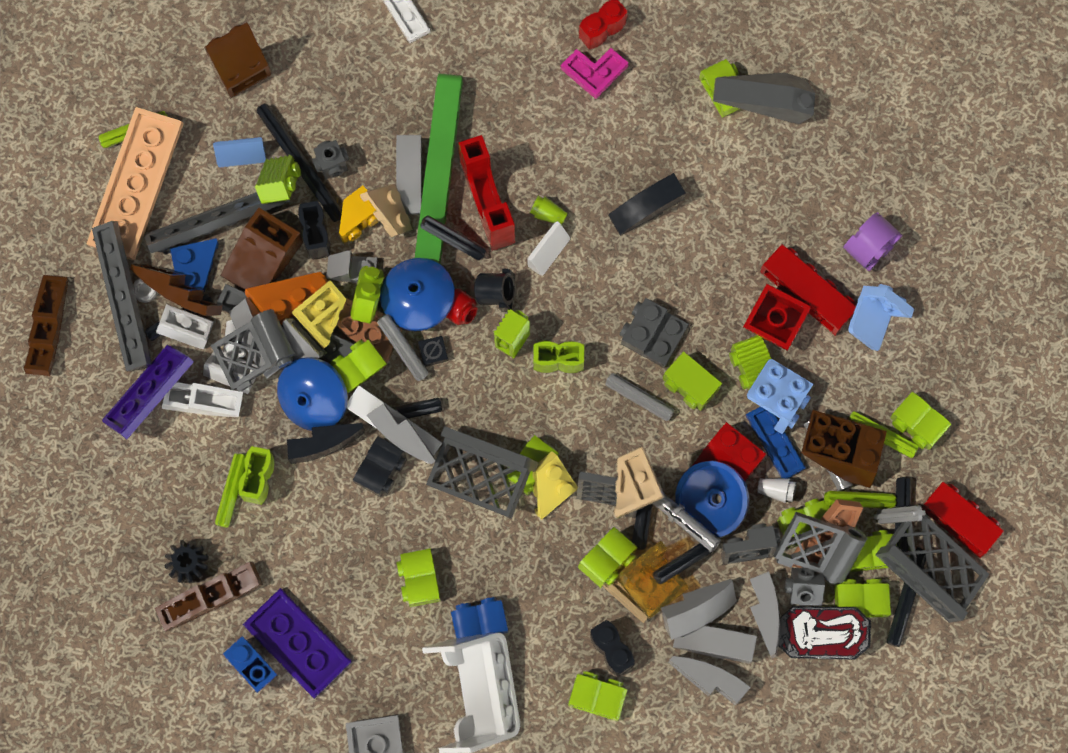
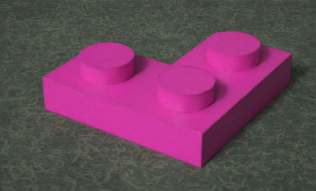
[560,48,629,99]

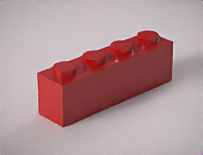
[760,244,856,336]

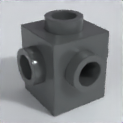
[312,140,349,180]
[785,567,825,606]

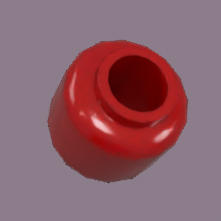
[446,289,478,325]

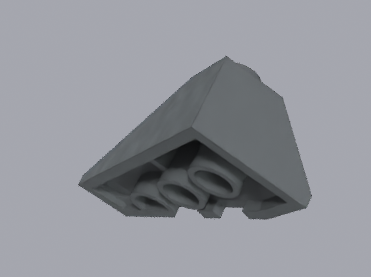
[713,73,815,124]

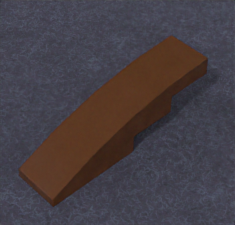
[130,264,223,316]
[24,275,68,376]
[155,562,263,631]

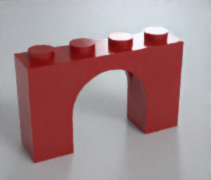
[458,135,515,251]

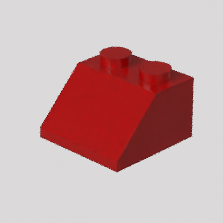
[743,284,811,351]
[692,422,766,481]

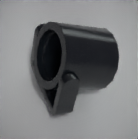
[474,268,515,313]

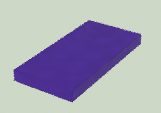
[102,345,194,439]
[242,588,352,699]

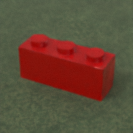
[921,482,1004,558]

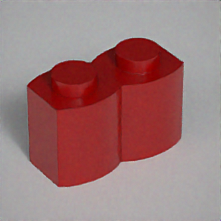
[579,0,628,50]

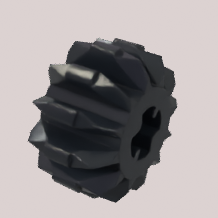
[164,540,209,584]

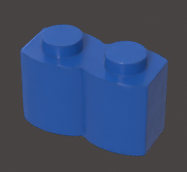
[451,597,509,639]

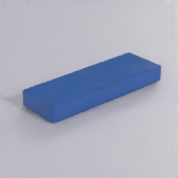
[746,407,806,478]

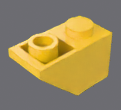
[339,185,379,244]

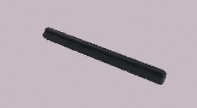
[256,103,342,222]

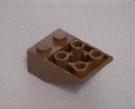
[204,22,272,99]
[220,208,303,291]
[801,410,887,488]

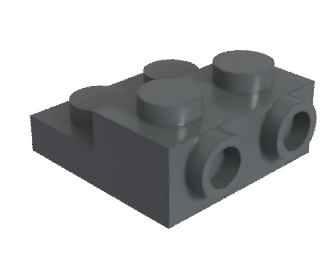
[620,298,689,368]
[721,524,780,565]

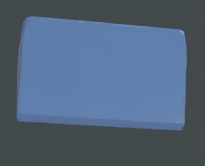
[213,137,266,167]

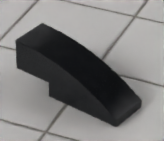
[608,173,686,236]
[287,423,365,464]

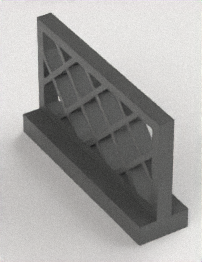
[426,426,539,519]
[576,471,637,518]
[876,515,989,623]

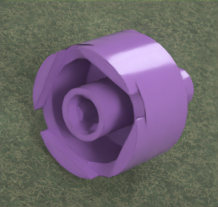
[843,212,903,271]

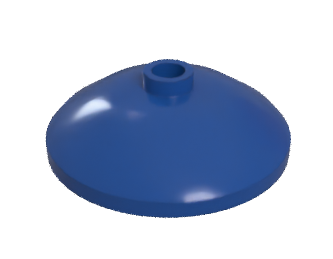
[380,258,455,331]
[277,357,348,431]
[675,461,749,538]

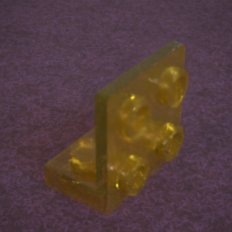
[617,541,689,619]

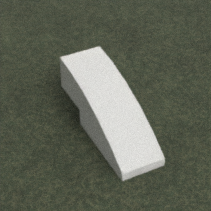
[162,382,243,417]

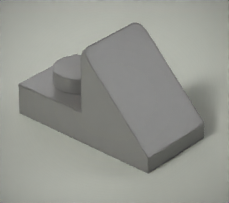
[326,251,378,282]

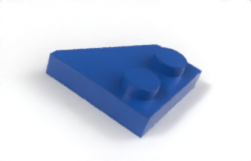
[170,238,219,292]

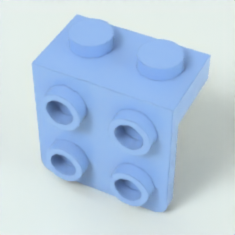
[849,284,914,351]
[747,359,813,434]

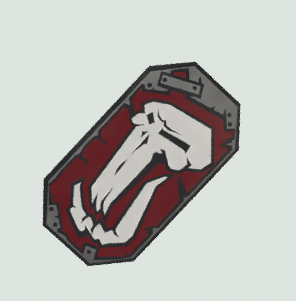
[779,606,871,660]

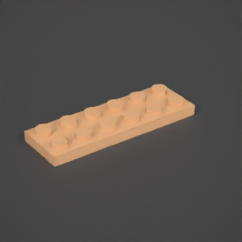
[86,107,183,261]

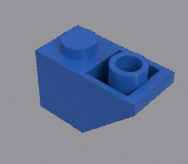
[223,636,277,693]

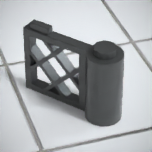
[211,309,295,392]
[774,512,867,584]

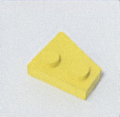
[292,280,346,349]
[533,451,578,520]

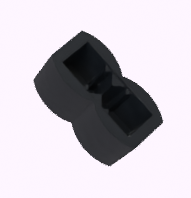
[298,201,331,259]
[353,436,407,497]
[590,620,635,677]

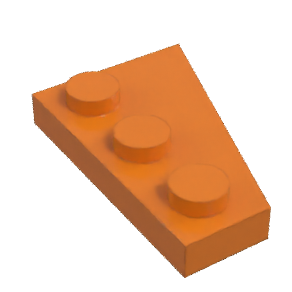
[245,272,329,325]

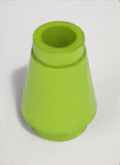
[530,195,568,225]

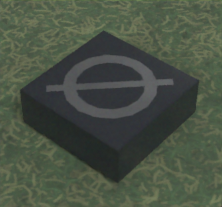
[418,336,448,367]

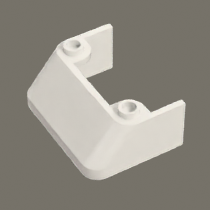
[422,633,520,753]

